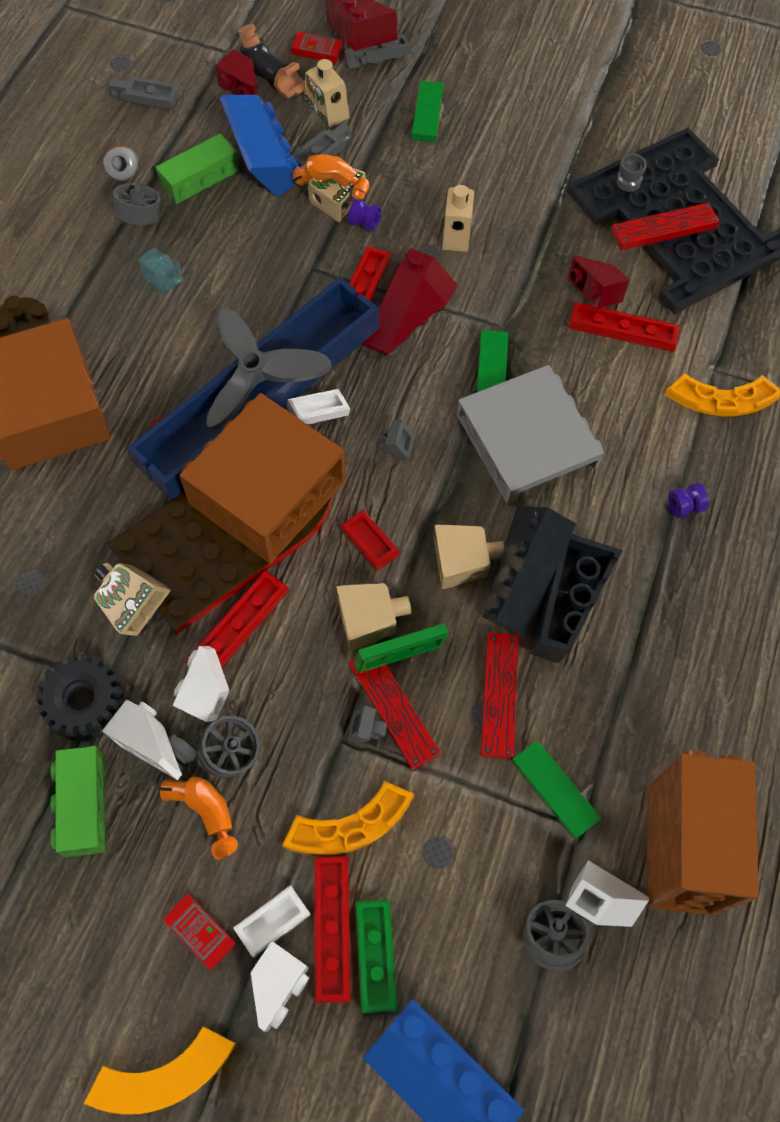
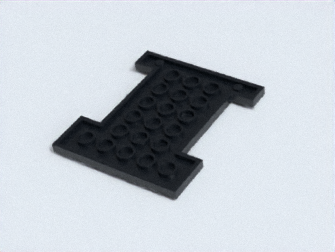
[567,127,780,315]

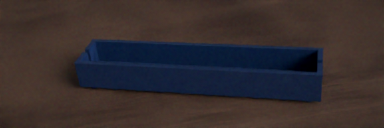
[127,277,380,499]

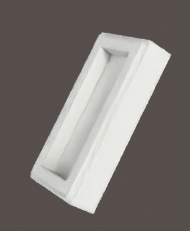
[287,389,350,424]
[234,885,311,958]

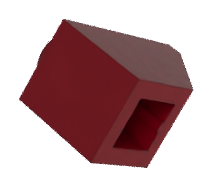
[215,49,258,95]
[567,256,630,309]

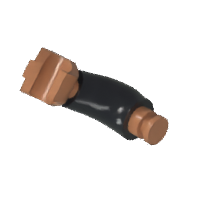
[238,24,305,99]

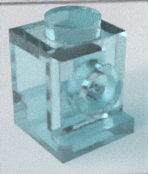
[138,247,184,295]

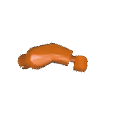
[292,154,369,199]
[160,776,238,860]

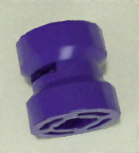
[348,198,382,232]
[668,483,709,518]

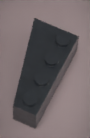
[482,506,576,636]
[529,534,623,663]

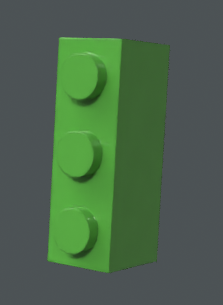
[156,133,240,204]
[51,746,105,858]

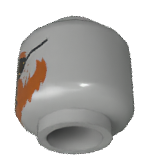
[103,145,138,181]

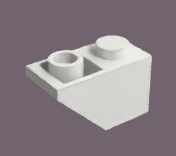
[173,646,229,722]
[566,860,649,927]
[251,941,309,1032]

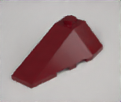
[363,248,457,356]

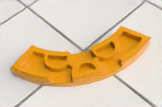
[665,373,780,416]
[282,781,414,856]
[84,1027,236,1115]

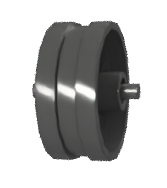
[112,183,161,225]
[196,715,260,778]
[523,900,590,971]

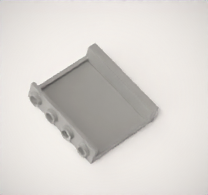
[457,365,604,505]

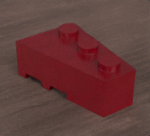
[325,0,398,51]

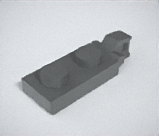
[345,34,412,68]
[108,76,179,109]
[292,123,351,167]

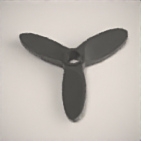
[206,308,332,430]

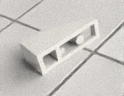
[102,700,182,780]

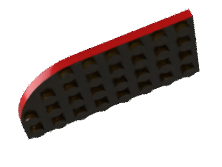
[107,491,333,634]

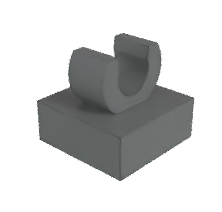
[379,420,415,460]
[347,705,387,746]

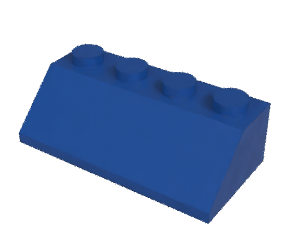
[220,95,300,197]
[363,999,525,1122]

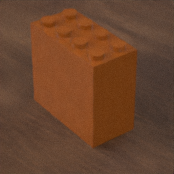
[0,318,111,471]
[179,393,346,564]
[646,750,759,916]

